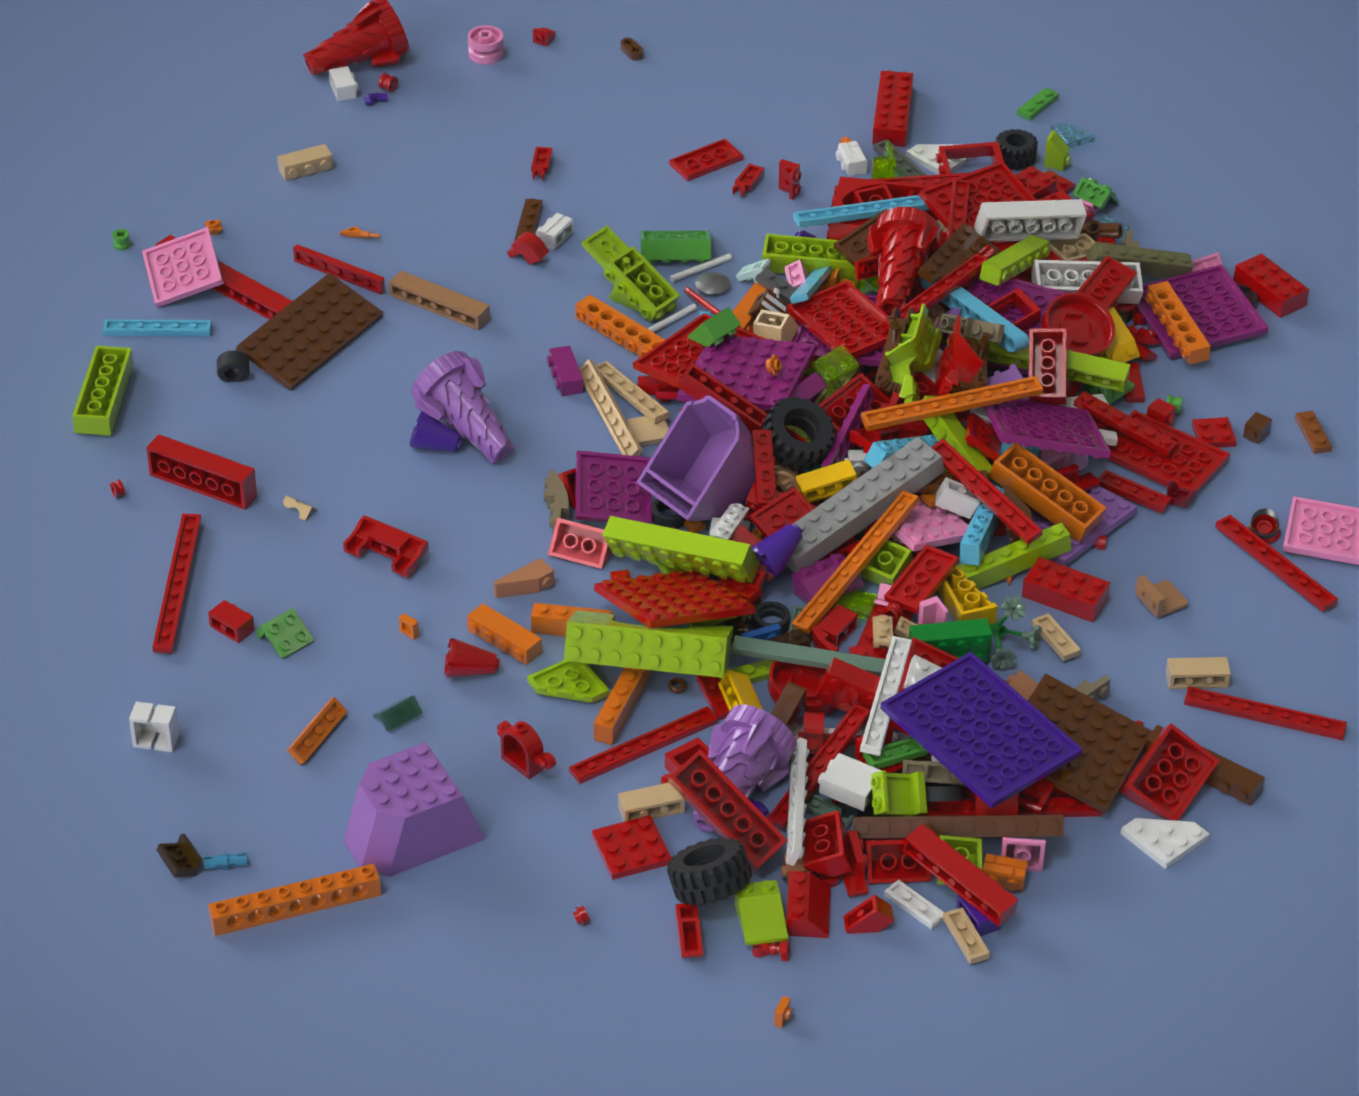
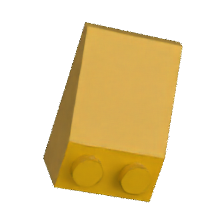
[1100,307,1140,362]

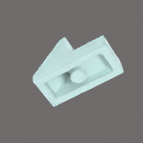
[736,258,771,284]

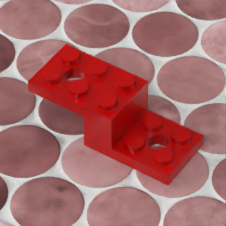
[1015,166,1075,200]

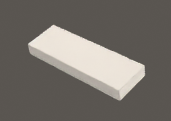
[884,880,945,930]

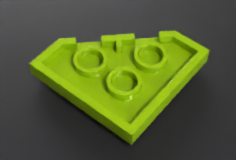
[527,660,609,703]

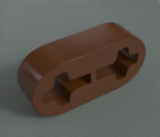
[621,38,643,61]

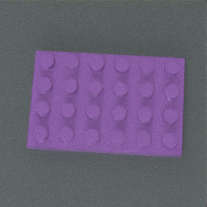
[1006,475,1137,566]

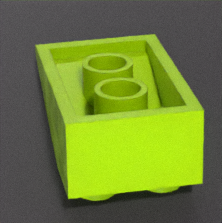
[734,880,788,946]

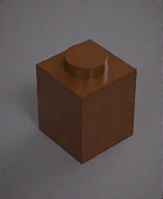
[1243,412,1272,444]

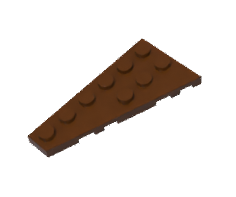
[917,223,1002,284]

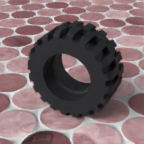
[761,397,836,471]
[667,837,752,906]

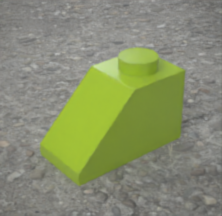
[1044,130,1071,172]

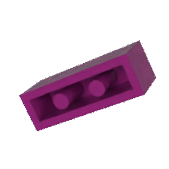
[547,345,583,396]

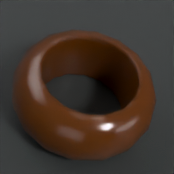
[668,678,687,694]

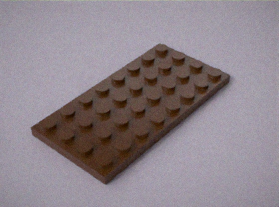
[236,273,384,391]

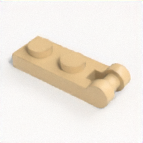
[872,615,893,648]

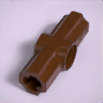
[1080,220,1123,242]

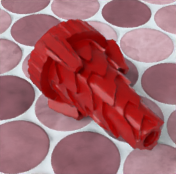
[303,0,409,75]
[867,206,942,315]

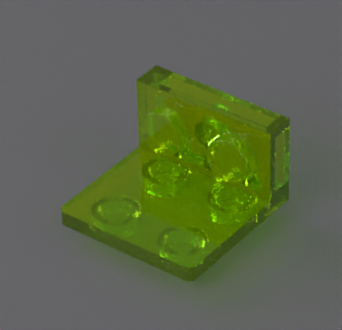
[871,141,896,179]
[811,345,859,395]

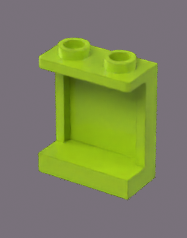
[871,771,927,816]

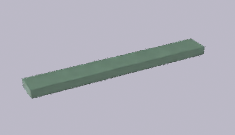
[731,635,886,677]

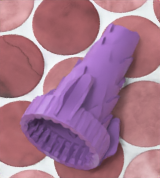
[411,351,515,464]
[693,704,797,832]

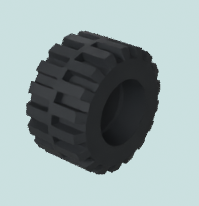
[996,129,1038,170]

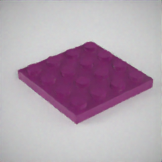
[575,450,652,524]

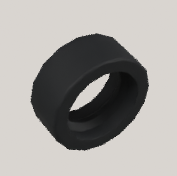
[652,499,686,529]
[753,601,790,635]

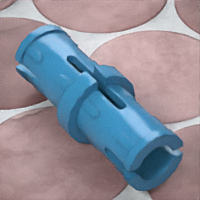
[204,852,247,870]

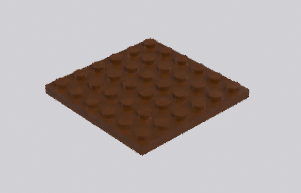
[1028,673,1152,814]

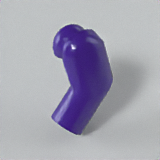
[364,93,388,105]

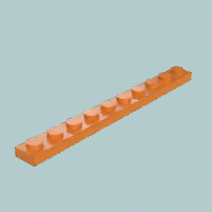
[861,376,1043,431]
[791,491,920,634]

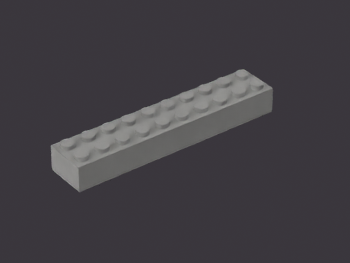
[786,437,944,573]

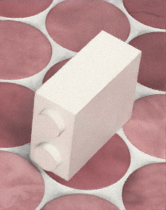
[818,753,882,811]

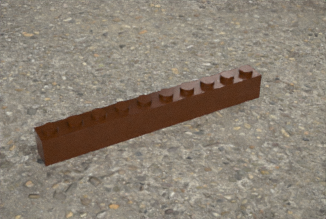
[852,814,1064,838]

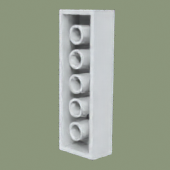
[974,199,1087,242]
[1031,260,1143,304]

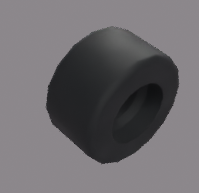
[217,350,250,382]

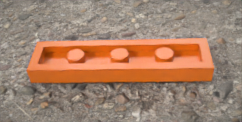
[287,697,347,765]

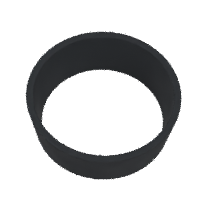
[925,785,964,801]

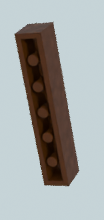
[1143,725,1265,806]

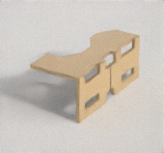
[283,495,318,521]

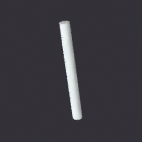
[670,253,732,282]
[647,303,697,333]

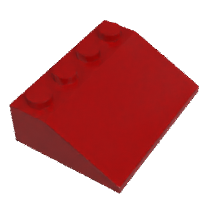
[819,373,889,458]
[1119,723,1220,821]

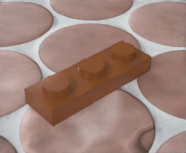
[1295,411,1332,454]

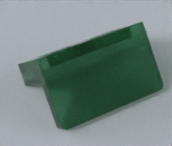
[373,695,423,731]

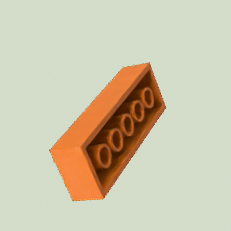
[989,443,1107,542]

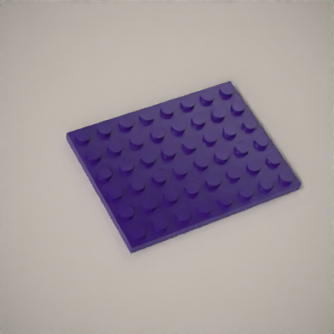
[880,652,1083,808]

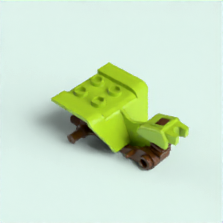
[875,304,942,403]

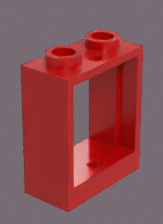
[987,288,1041,331]

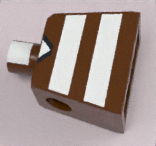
[748,288,787,320]

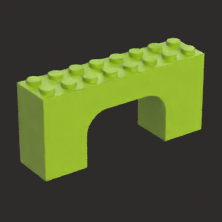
[564,610,733,678]

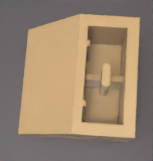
[753,309,799,341]

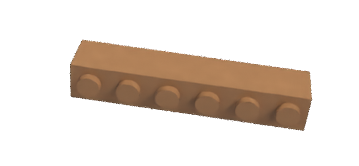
[389,271,490,330]

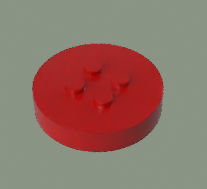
[1041,293,1115,357]
[767,661,838,716]

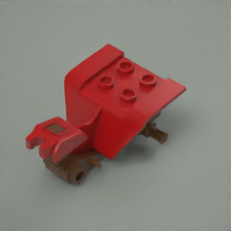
[935,315,991,396]

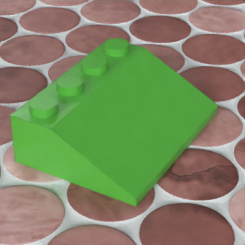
[640,230,711,263]

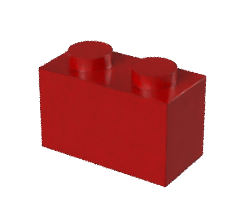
[208,600,255,643]
[816,604,858,647]

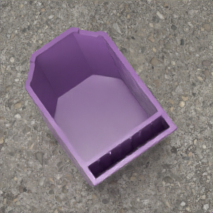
[636,395,756,521]
[344,742,484,877]

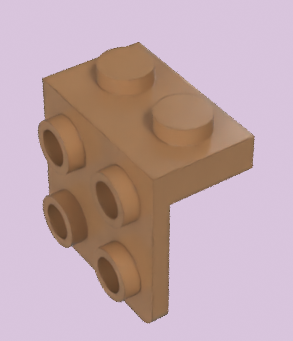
[1135,575,1188,618]

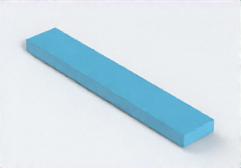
[790,266,832,304]
[103,319,212,336]

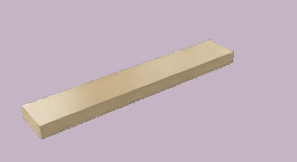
[596,361,670,424]

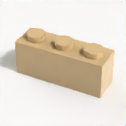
[277,144,333,181]
[1166,657,1231,689]
[618,783,685,822]

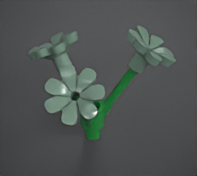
[989,596,1042,671]

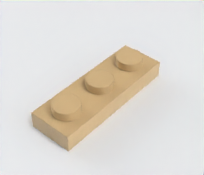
[1031,613,1081,661]
[942,907,990,964]

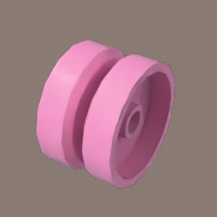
[468,25,504,64]

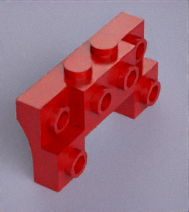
[849,423,927,453]
[343,515,429,578]

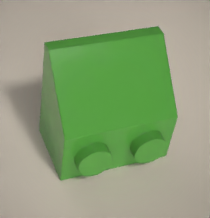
[688,306,741,347]

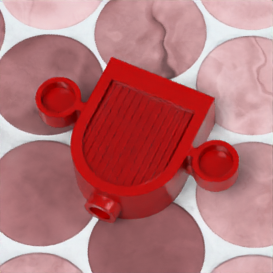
[497,720,556,779]
[661,737,709,784]

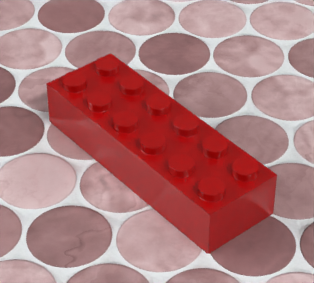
[872,70,914,147]
[146,434,257,510]
[668,749,787,872]

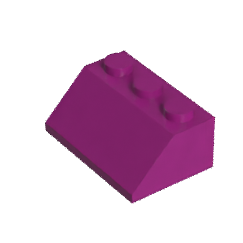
[791,553,864,603]

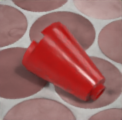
[444,638,500,678]

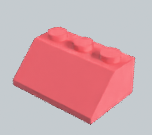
[548,518,612,569]

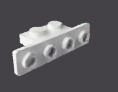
[710,503,749,540]

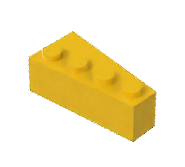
[937,566,998,624]

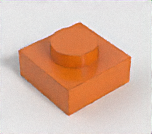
[399,613,419,640]
[774,996,793,1028]

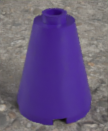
[410,412,463,452]
[752,523,803,577]

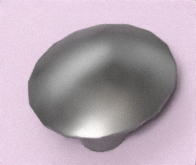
[695,272,730,297]

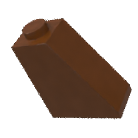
[771,682,806,733]

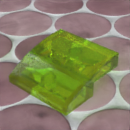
[831,590,878,620]

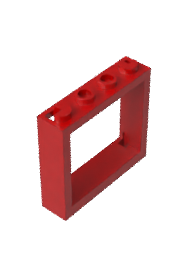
[935,142,1004,174]

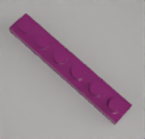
[822,384,875,468]

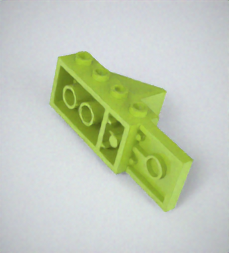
[581,225,680,323]

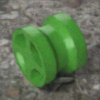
[112,229,131,250]
[1167,394,1183,415]

